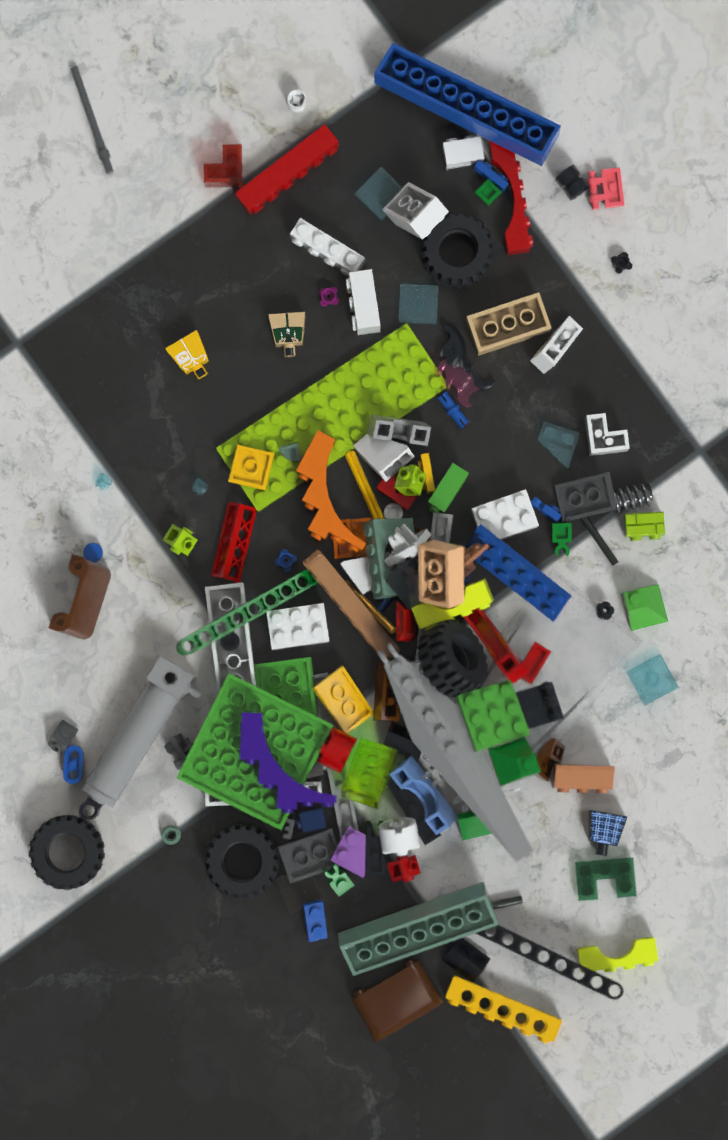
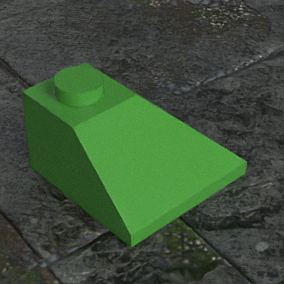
[621,584,668,631]

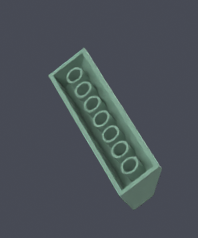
[338,882,499,976]

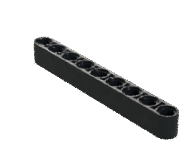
[475,925,624,1000]

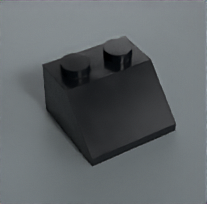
[385,555,422,610]

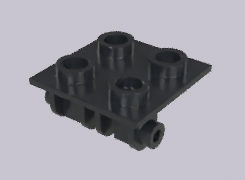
[516,682,564,729]

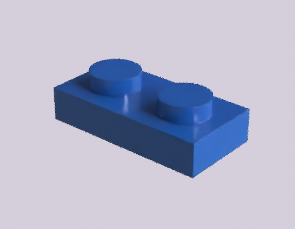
[474,160,509,193]
[302,900,328,942]

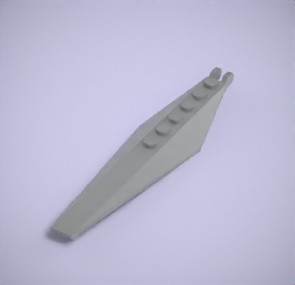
[377,643,533,862]

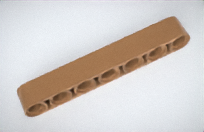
[303,549,401,661]

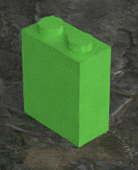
[427,463,469,513]

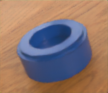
[83,543,103,562]

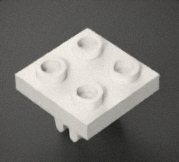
[385,524,431,567]

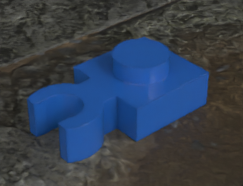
[531,497,561,523]

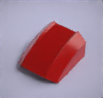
[396,602,418,642]

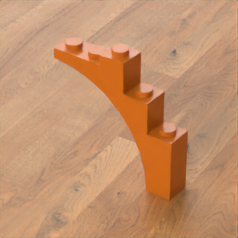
[296,430,366,552]

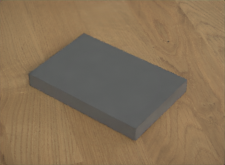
[554,472,617,522]
[277,828,341,884]

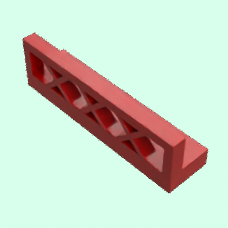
[211,502,257,583]

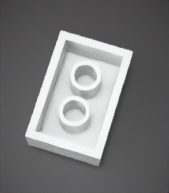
[382,182,449,240]
[346,269,381,335]
[471,489,539,540]
[267,603,329,650]

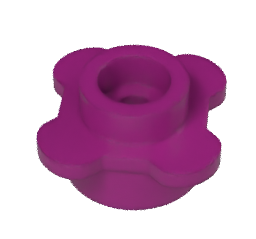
[319,287,339,307]

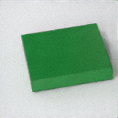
[457,811,492,841]

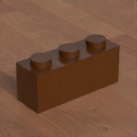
[373,662,400,722]

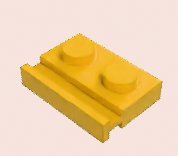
[417,453,435,495]

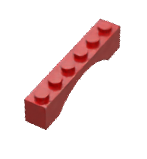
[489,141,533,255]
[463,585,529,683]

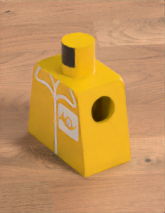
[165,330,209,379]

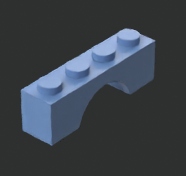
[390,755,458,835]

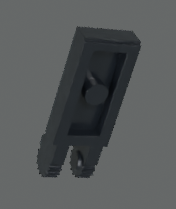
[366,821,385,876]

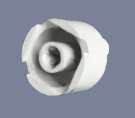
[378,817,420,856]

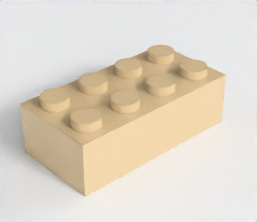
[466,292,551,356]

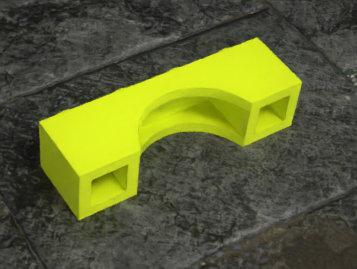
[412,578,494,630]
[576,937,659,973]

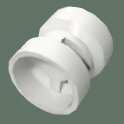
[287,90,306,113]

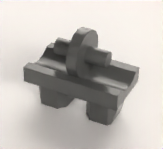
[164,733,194,770]

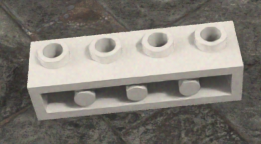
[290,218,365,276]

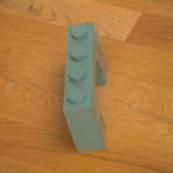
[363,518,415,599]

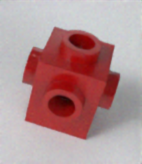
[387,854,421,883]

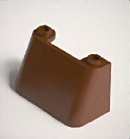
[48,554,111,640]
[351,959,443,1042]

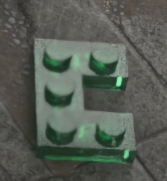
[575,857,637,901]

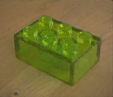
[341,738,397,809]

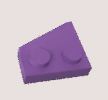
[330,826,366,878]

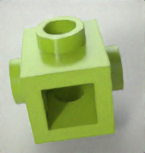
[394,465,426,496]
[163,524,198,556]

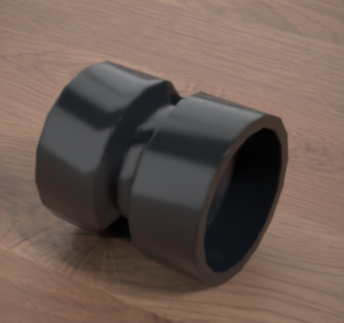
[555,164,590,201]

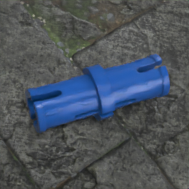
[437,391,470,429]

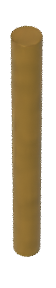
[345,580,396,634]

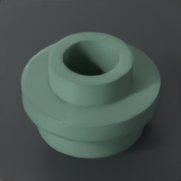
[161,825,181,845]

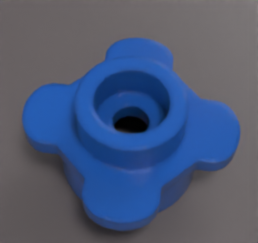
[275,549,297,572]

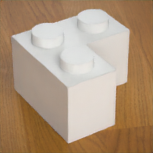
[585,413,630,456]

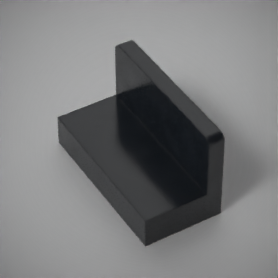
[442,938,490,982]

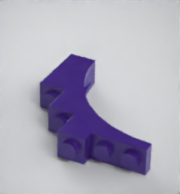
[240,712,337,813]

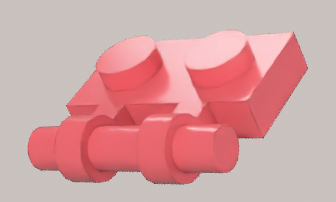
[587,168,625,210]

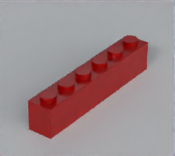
[235,124,339,215]

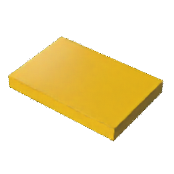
[312,666,374,734]

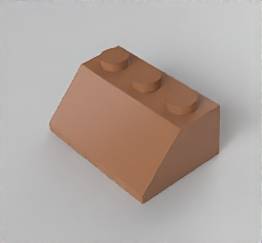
[553,765,615,793]

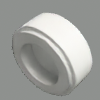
[384,503,403,519]

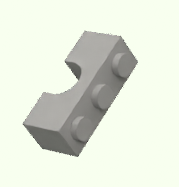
[367,415,431,446]

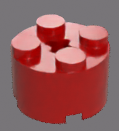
[316,727,357,773]

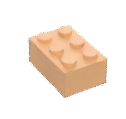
[418,540,464,608]

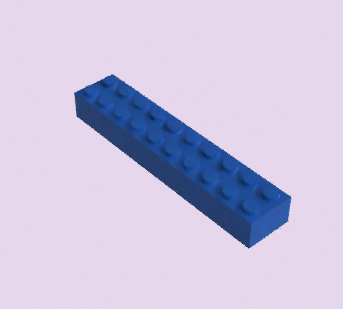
[374,43,561,166]

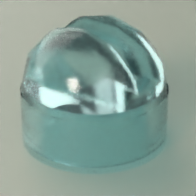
[95,473,112,490]
[192,479,209,496]

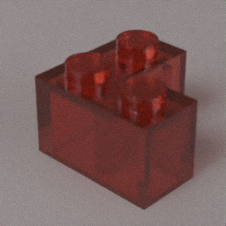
[204,144,243,188]

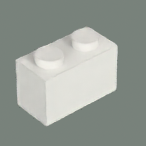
[442,135,484,169]

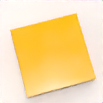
[228,444,274,491]

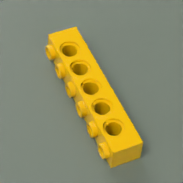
[445,975,562,1044]

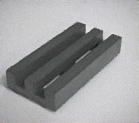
[283,818,295,839]

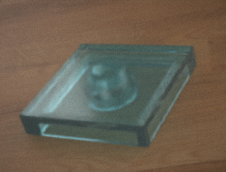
[354,167,402,221]
[399,284,438,324]
[626,654,679,706]

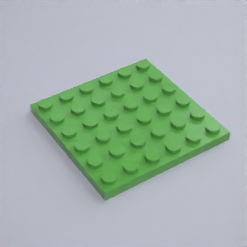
[177,673,333,830]

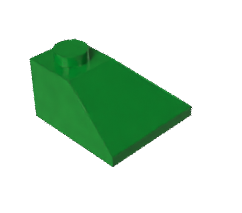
[488,737,541,786]

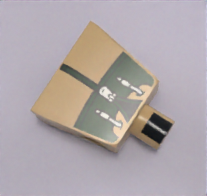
[269,312,305,357]

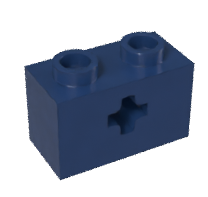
[296,808,326,832]

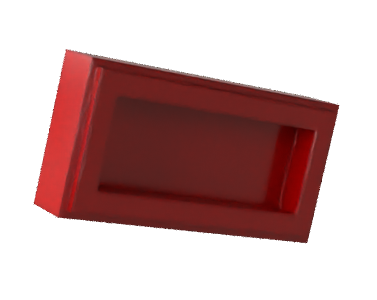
[521,642,551,685]

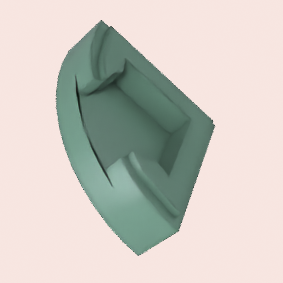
[279,442,302,462]

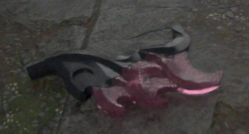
[437,323,496,407]

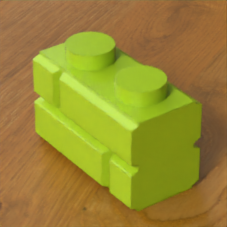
[624,511,665,541]

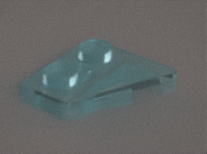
[537,421,580,469]

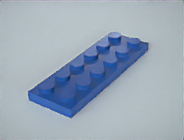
[466,524,572,622]

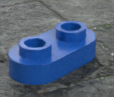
[63,745,84,784]

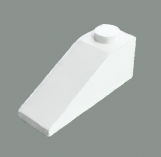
[530,316,583,374]

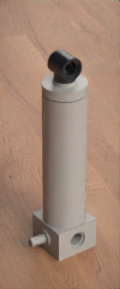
[79,656,202,820]

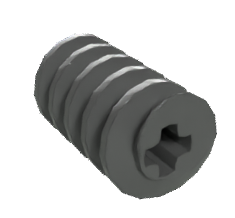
[613,482,653,513]

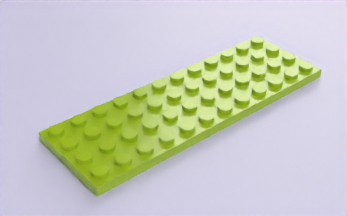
[216,323,449,512]

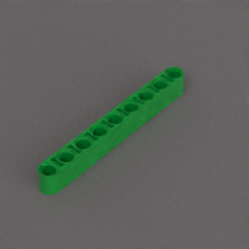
[176,568,318,656]

